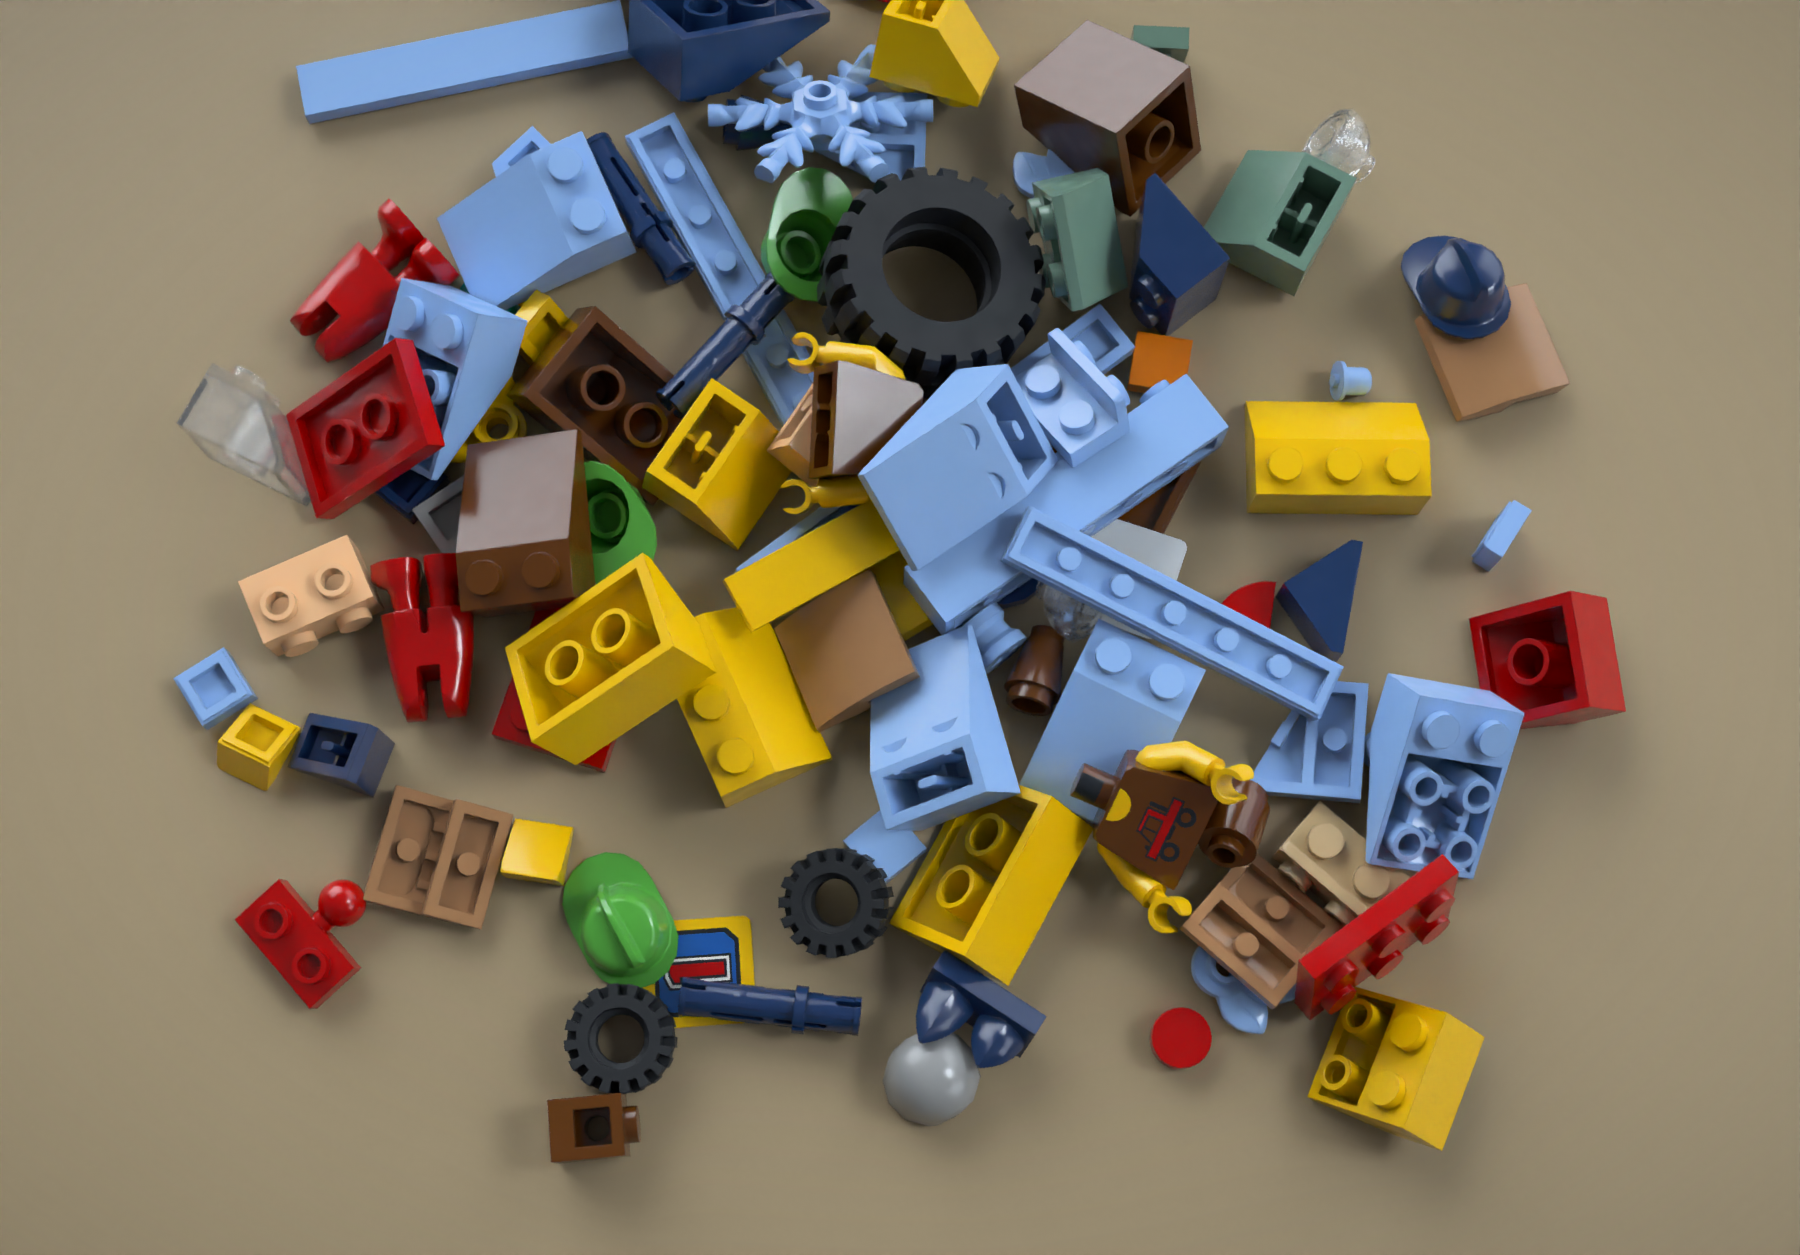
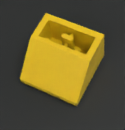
[869,0,1000,108]
[642,378,792,551]
[1307,987,1485,1151]

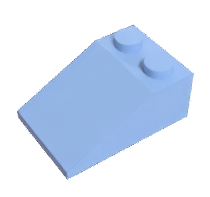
[437,131,636,310]
[1019,619,1206,824]

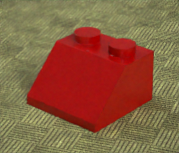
[1469,591,1626,729]

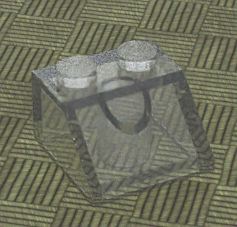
[176,363,311,507]

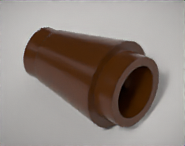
[1004,625,1065,716]

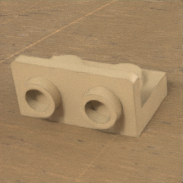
[1272,801,1410,929]

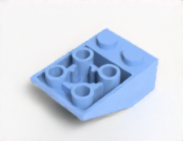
[383,278,527,480]
[857,364,1058,571]
[870,624,1021,831]
[1365,673,1525,879]

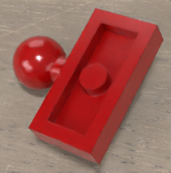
[234,879,366,1009]

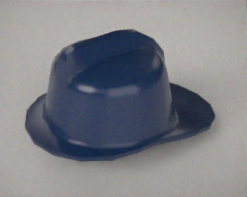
[1401,235,1511,339]

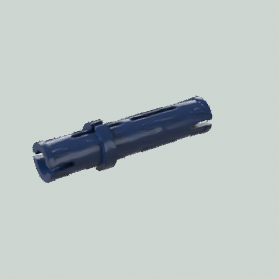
[587,132,696,285]
[656,272,796,419]
[678,977,862,1036]

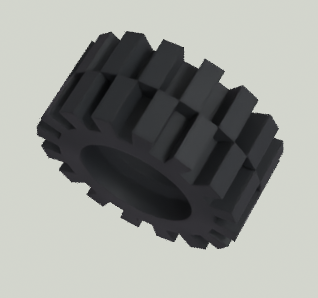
[778,848,894,958]
[564,983,678,1094]

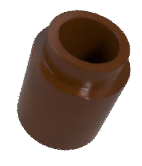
[1198,778,1270,868]

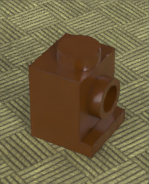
[547,1093,641,1164]

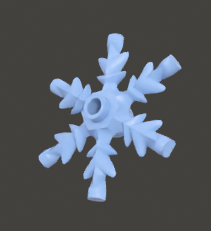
[708,44,933,183]

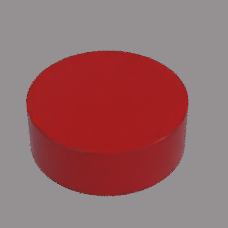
[1149,1007,1212,1069]

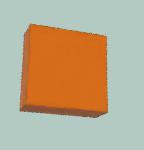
[1127,331,1193,393]

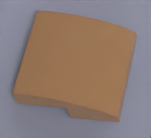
[1414,283,1570,422]
[774,569,920,732]
[363,785,514,930]
[1179,853,1342,1010]

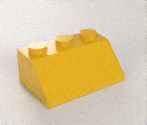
[1244,401,1432,515]
[505,552,716,765]
[677,607,832,808]
[889,785,1093,986]

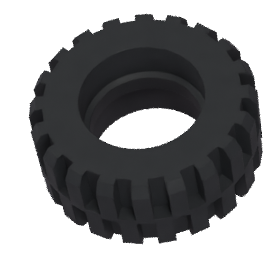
[817,167,1046,399]

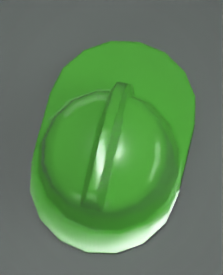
[761,167,853,302]
[584,461,657,584]
[562,852,679,988]

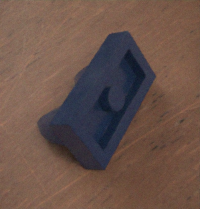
[916,950,1047,1068]

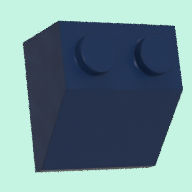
[1129,173,1230,336]

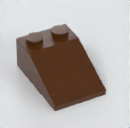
[507,306,682,506]
[456,429,595,617]

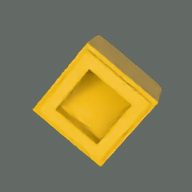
[217,703,301,791]
[500,818,574,886]

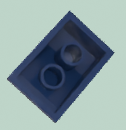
[628,0,830,102]

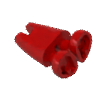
[290,198,460,363]
[370,553,474,723]

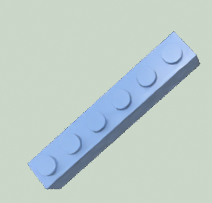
[903,374,1229,635]

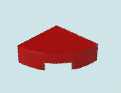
[1222,581,1276,629]

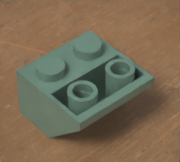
[1204,150,1357,296]
[1026,168,1128,312]

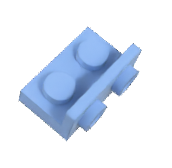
[1015,328,1130,468]

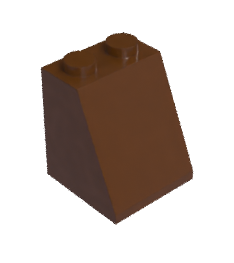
[1014,20,1201,217]

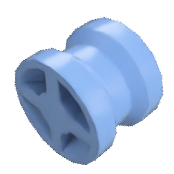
[963,603,1027,674]

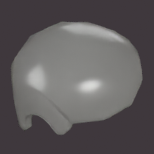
[883,1033,981,1126]

